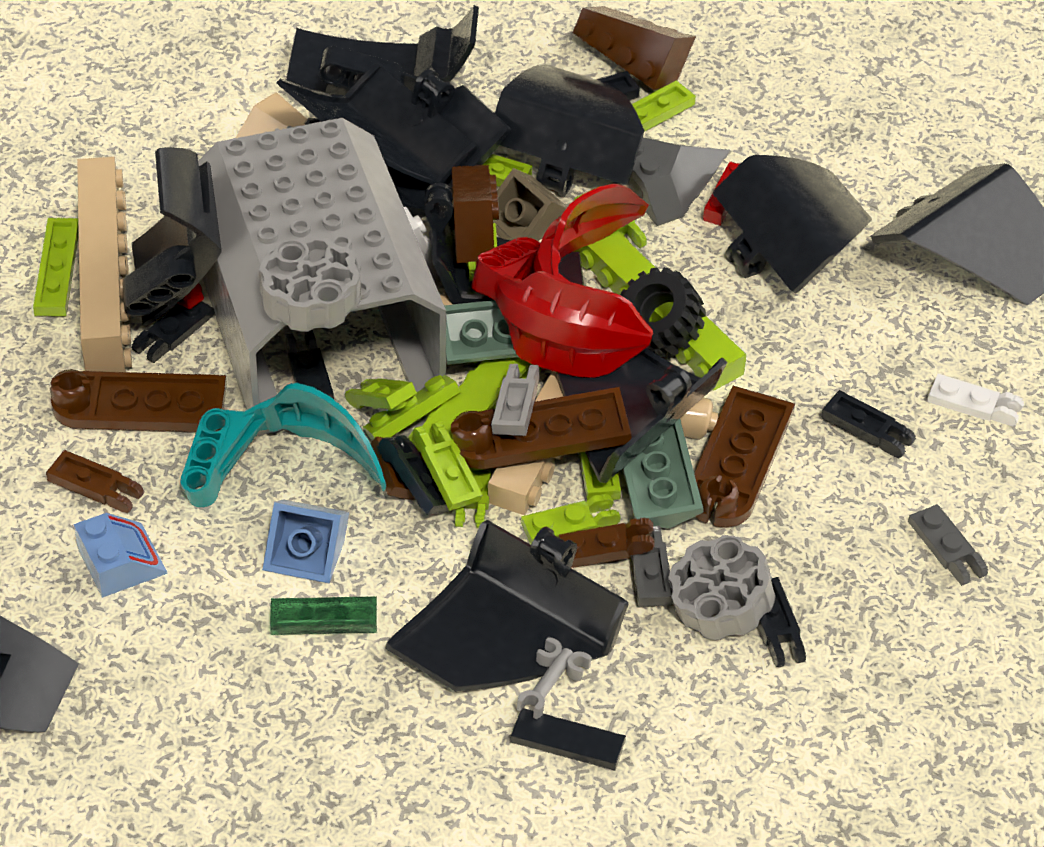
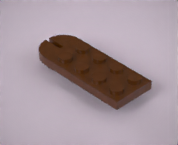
[50,369,227,432]
[694,385,795,527]
[450,387,632,469]

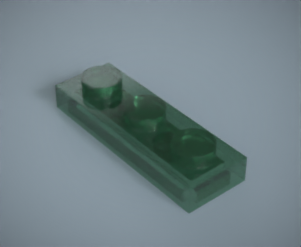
[270,596,377,635]

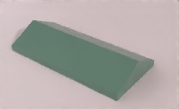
[444,300,519,365]
[623,418,703,529]

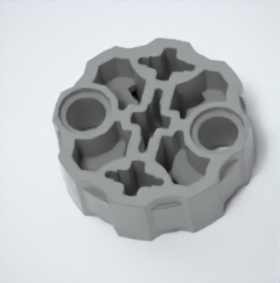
[259,235,361,332]
[668,535,775,640]

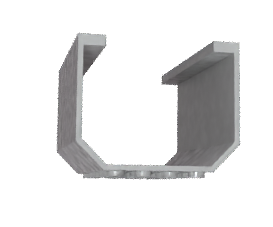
[198,118,446,436]

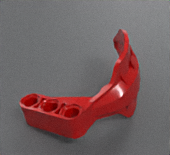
[534,184,649,281]
[471,237,653,377]

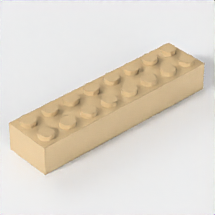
[77,156,132,372]

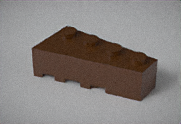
[572,6,696,90]
[452,165,499,263]

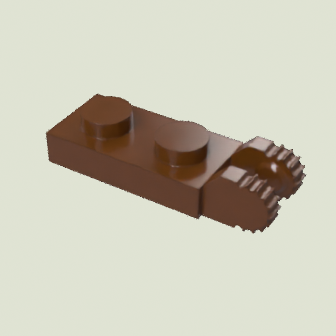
[46,450,144,514]
[559,517,655,568]

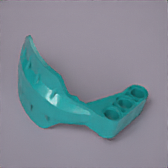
[180,383,386,507]

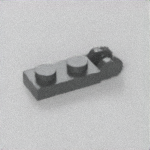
[908,504,989,586]
[631,525,673,607]

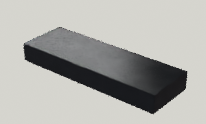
[510,708,626,771]

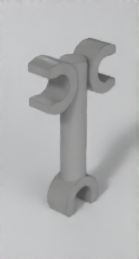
[517,637,592,719]

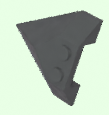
[631,137,731,226]

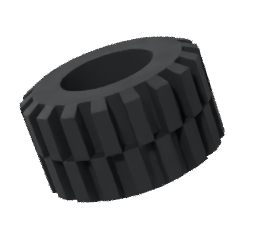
[620,267,706,357]

